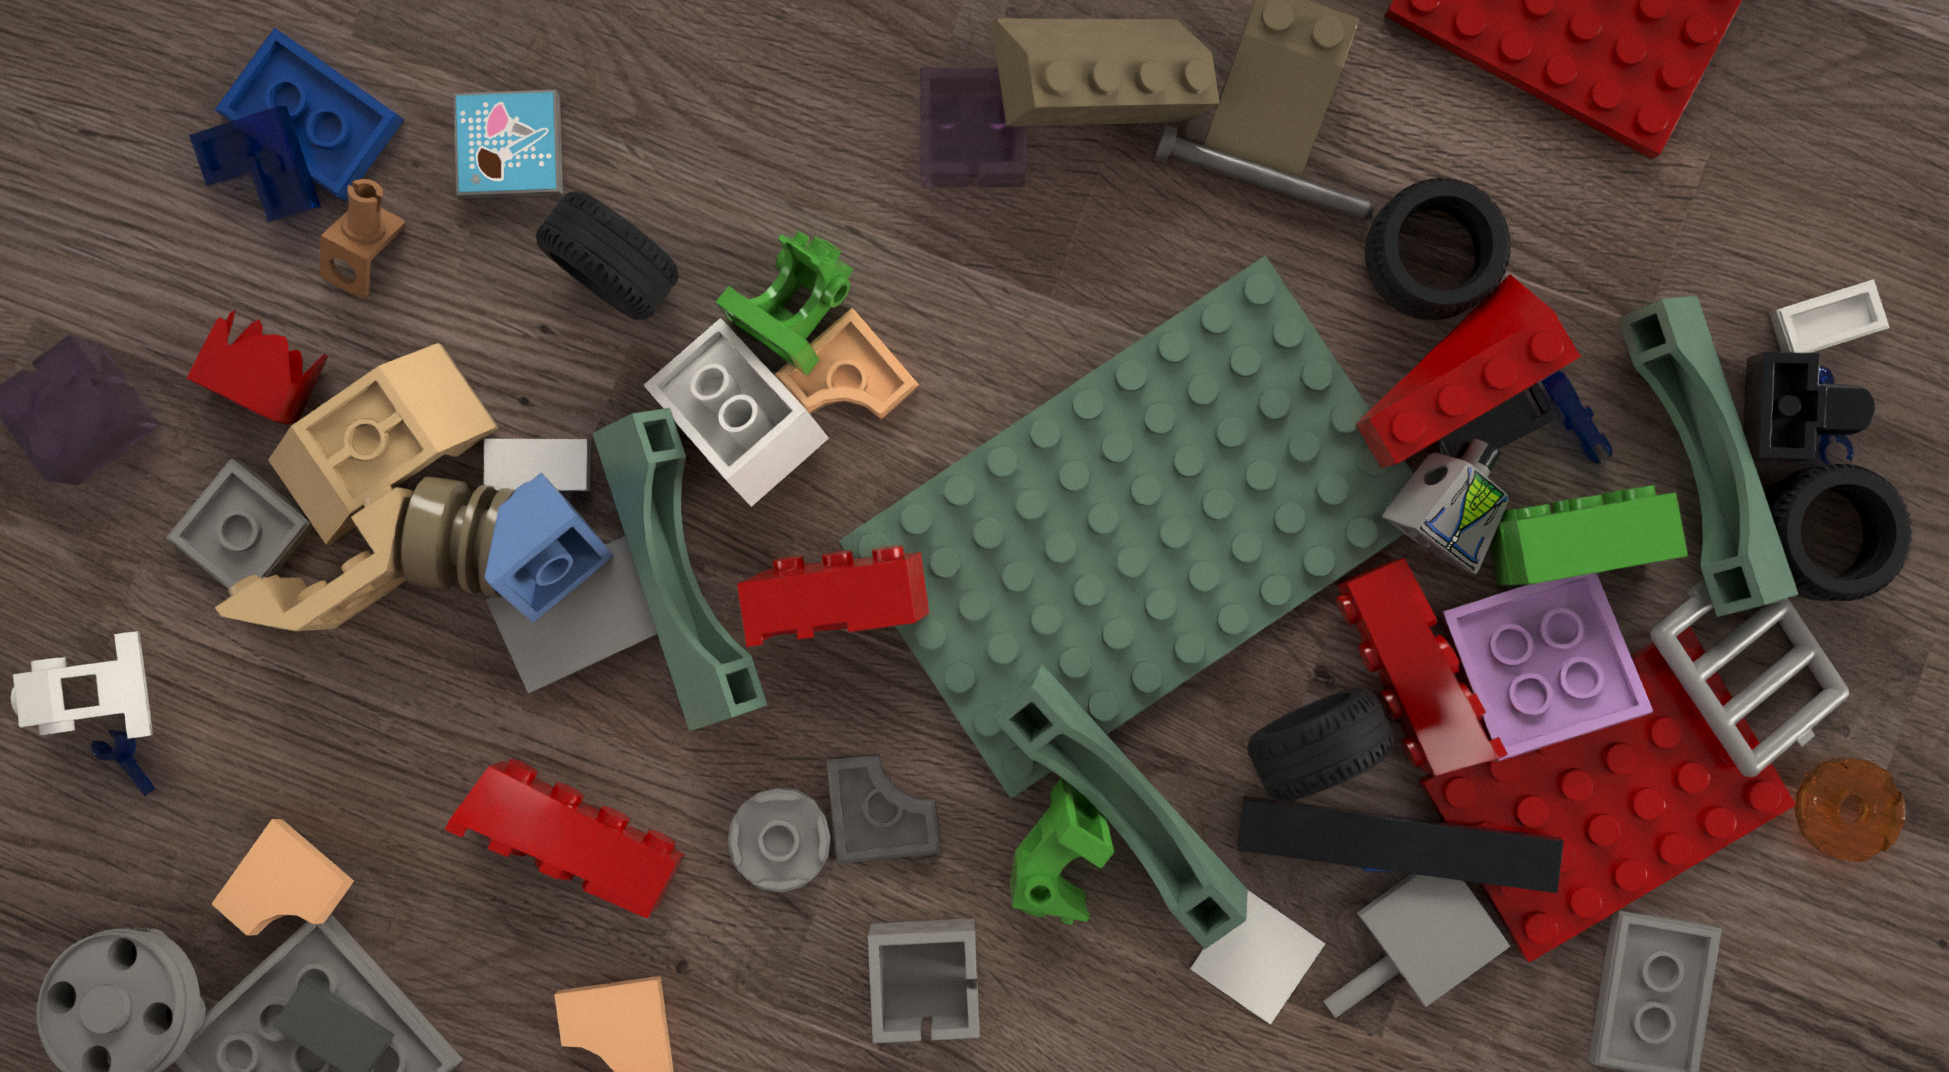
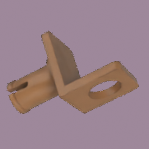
[320,179,405,299]

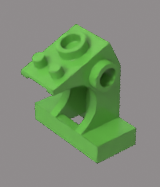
[716,231,854,376]
[1010,777,1114,925]

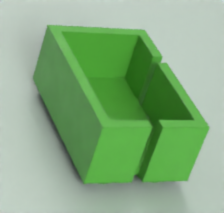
[1490,485,1688,585]

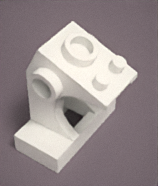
[11,631,153,739]

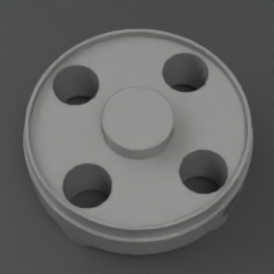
[37,928,206,1072]

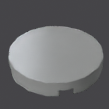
[727,787,832,893]

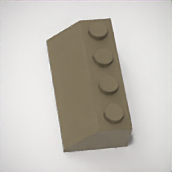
[991,19,1220,127]

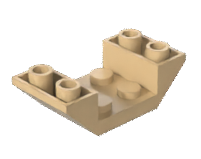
[268,343,499,545]
[215,486,415,631]

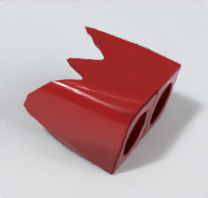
[187,309,328,425]

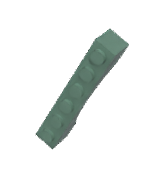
[1618,295,1799,617]
[592,408,767,731]
[993,663,1248,949]

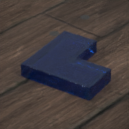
[189,106,321,222]

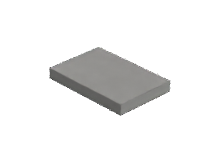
[486,536,658,694]
[1588,909,1722,1072]

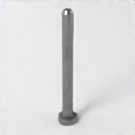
[1153,125,1375,220]

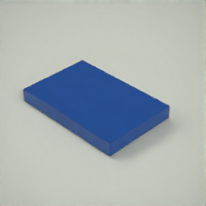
[215,27,404,202]

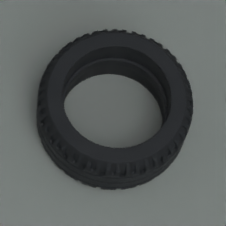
[1365,178,1511,320]
[536,191,679,320]
[1766,464,1913,601]
[1247,687,1396,801]

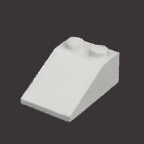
[644,318,829,507]

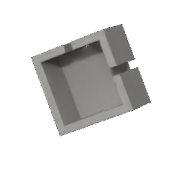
[868,918,980,1043]

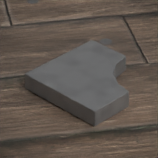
[827,754,941,864]

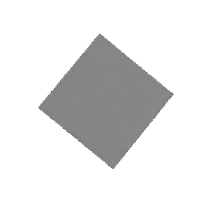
[174,914,463,1072]

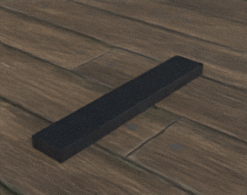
[1238,796,1564,893]

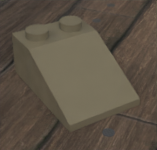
[1203,0,1360,178]

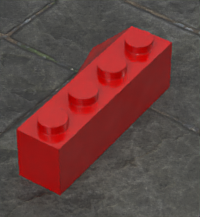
[1356,274,1581,468]
[1336,558,1508,776]
[444,759,685,919]

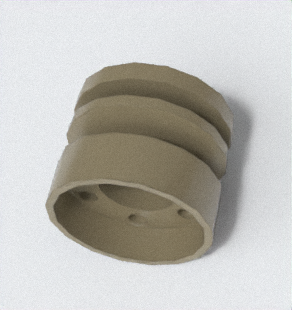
[401,476,516,598]

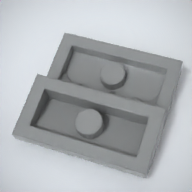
[1357,874,1511,1007]

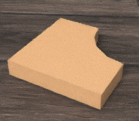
[774,308,920,420]
[212,819,354,936]
[554,976,674,1072]

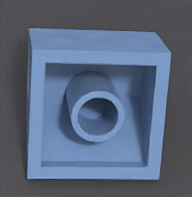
[484,472,614,623]

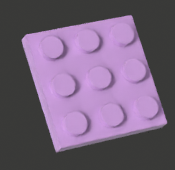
[1440,573,1653,762]

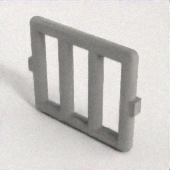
[1650,580,1849,777]

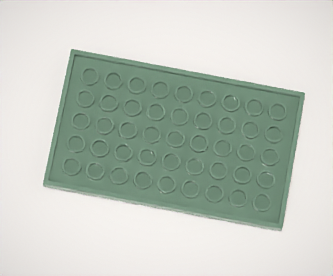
[839,255,1414,799]

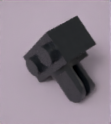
[1743,352,1876,462]

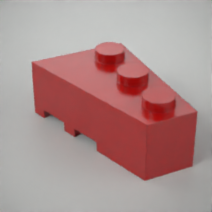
[737,545,929,647]

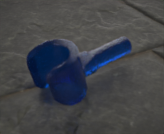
[91,730,156,797]

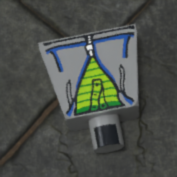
[1382,439,1509,574]

